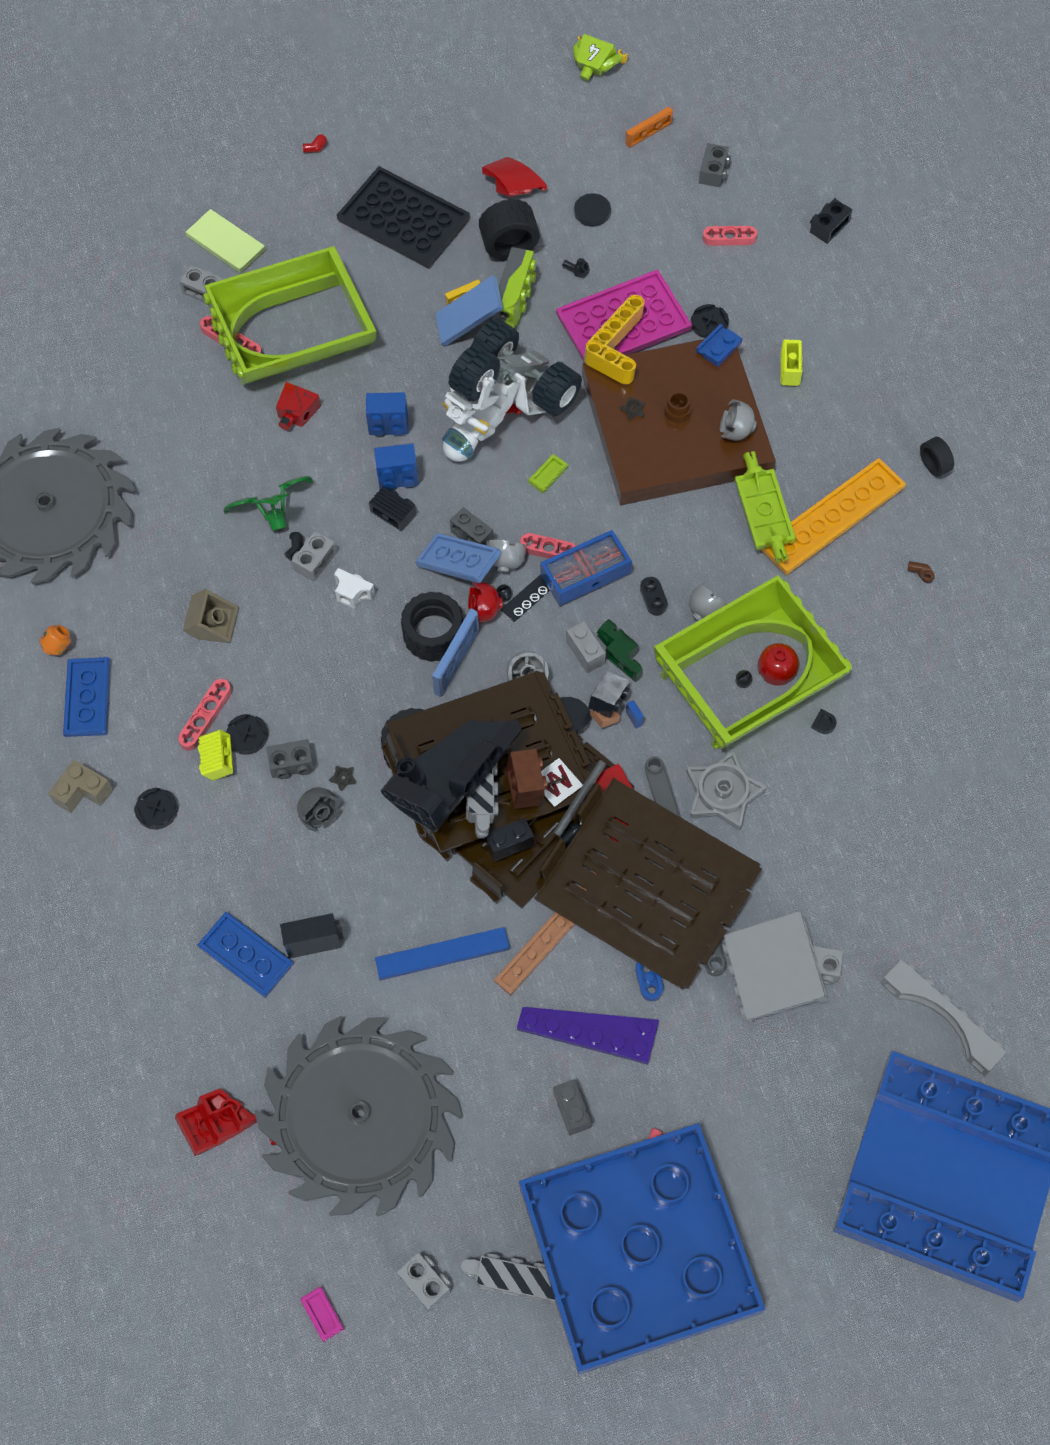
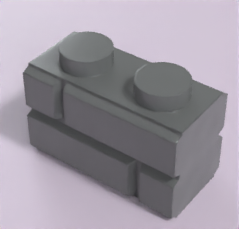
[553,1079,591,1136]

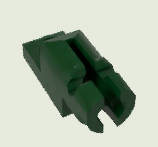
[597,619,642,683]

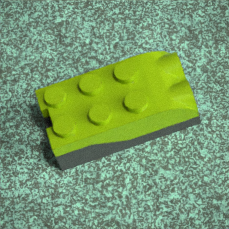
[492,247,537,328]

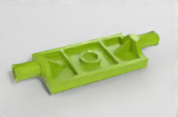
[734,451,796,563]

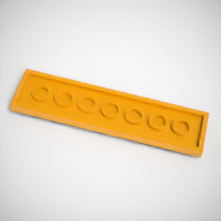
[760,458,906,576]

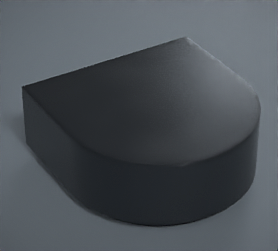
[811,709,837,734]

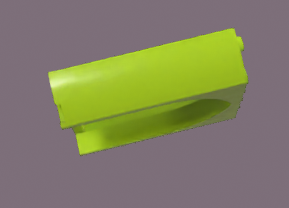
[203,246,376,385]
[654,575,852,749]

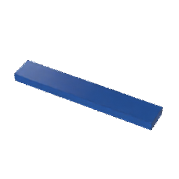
[375,927,510,980]

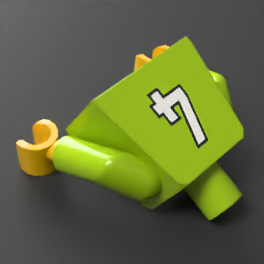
[573,34,628,81]

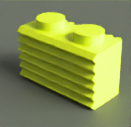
[781,340,803,386]
[198,729,233,780]

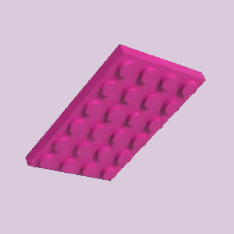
[556,269,692,363]

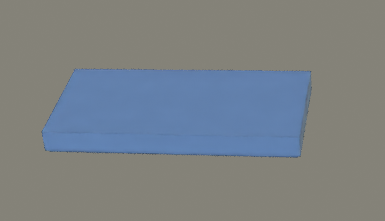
[435,275,503,346]
[415,533,502,583]
[432,609,479,697]

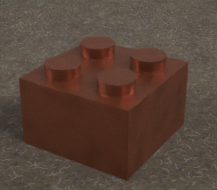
[506,749,547,809]

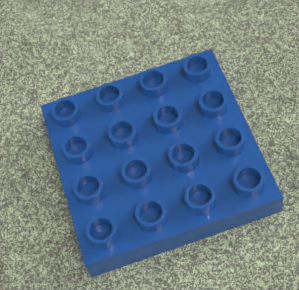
[833,1051,1050,1302]

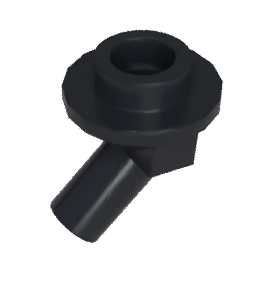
[562,258,589,277]

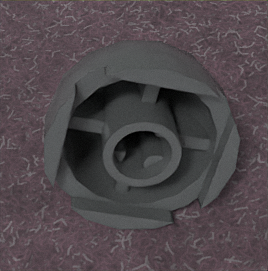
[297,787,341,831]

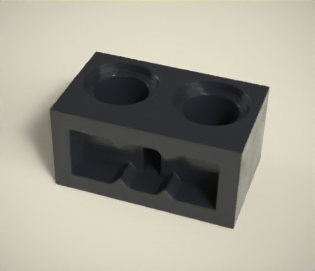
[810,198,853,244]

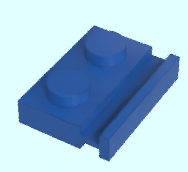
[696,324,743,367]

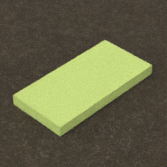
[185,209,266,273]

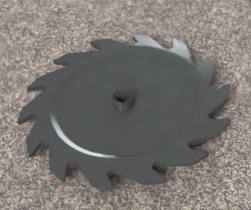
[0,428,136,584]
[255,1016,462,1217]

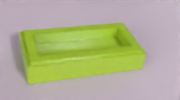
[528,454,568,494]

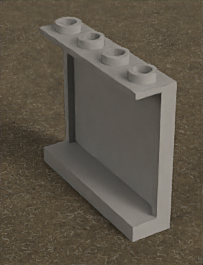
[722,911,829,1024]

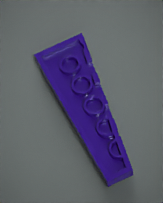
[517,1007,659,1065]

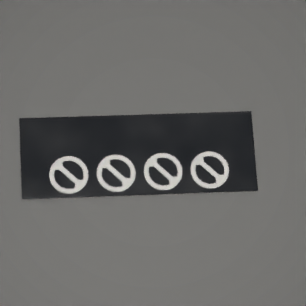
[500,575,550,622]

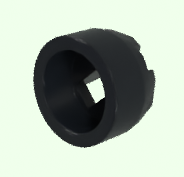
[496,584,512,602]
[735,670,752,688]

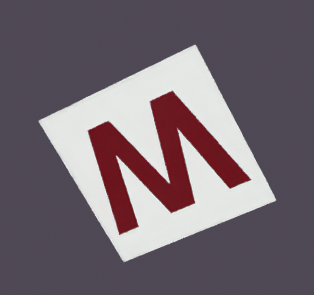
[541,758,583,807]

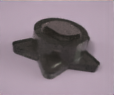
[620,397,645,420]
[329,766,356,791]

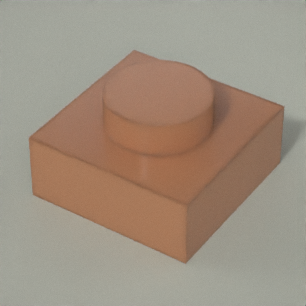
[590,709,620,728]

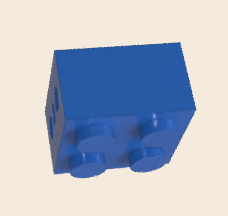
[366,392,408,436]
[374,443,419,489]

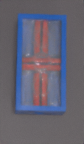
[540,530,632,606]

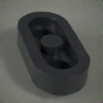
[640,577,667,616]

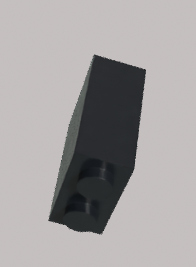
[280,913,344,959]

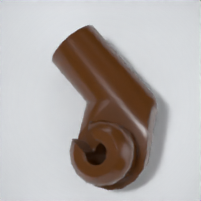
[907,561,935,583]

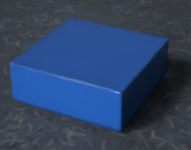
[626,700,644,729]

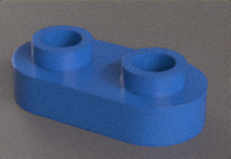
[635,962,663,1001]

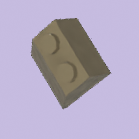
[183,589,239,643]

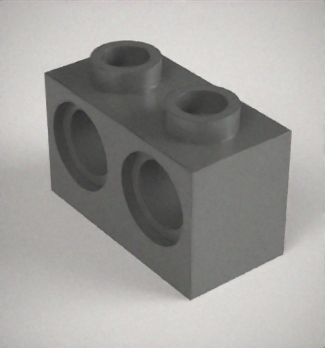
[699,143,731,187]
[450,507,494,545]
[266,739,314,779]

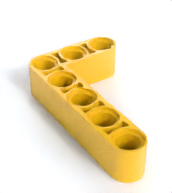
[584,295,644,384]

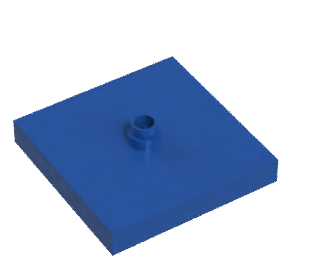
[519,1123,765,1375]

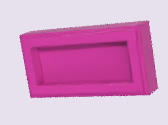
[300,1286,344,1342]

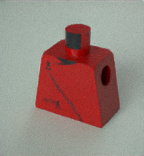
[276,382,321,430]

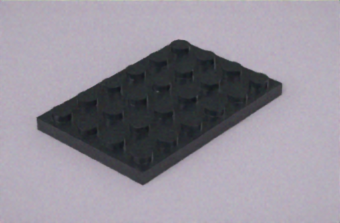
[336,166,470,268]

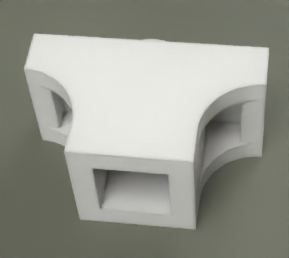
[334,568,375,609]

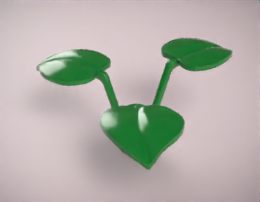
[223,476,313,531]

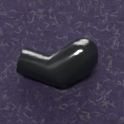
[284,532,304,561]

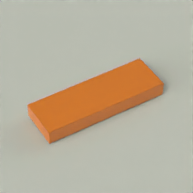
[625,107,673,148]

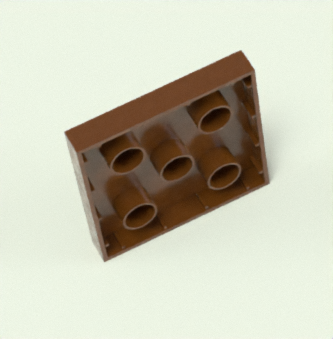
[582,339,776,506]

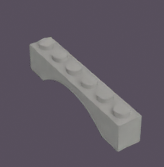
[881,959,1007,1077]

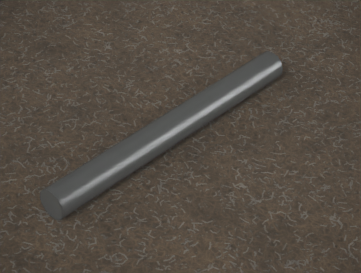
[553,760,606,837]

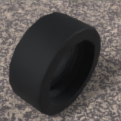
[920,436,955,477]

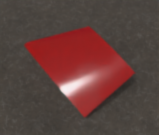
[482,157,547,196]
[175,1088,257,1156]

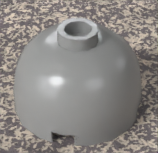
[720,399,756,441]
[486,540,526,573]
[689,584,727,621]
[506,651,549,681]

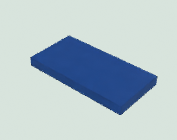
[63,657,110,737]
[197,912,294,998]

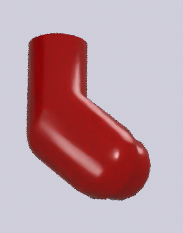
[303,134,327,153]

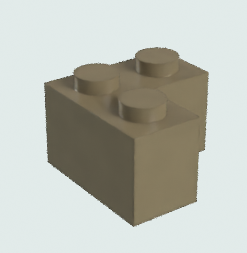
[48,760,113,813]

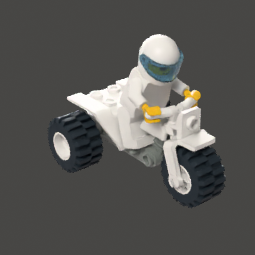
[442,318,582,462]

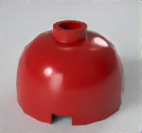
[468,582,503,623]
[757,643,799,686]

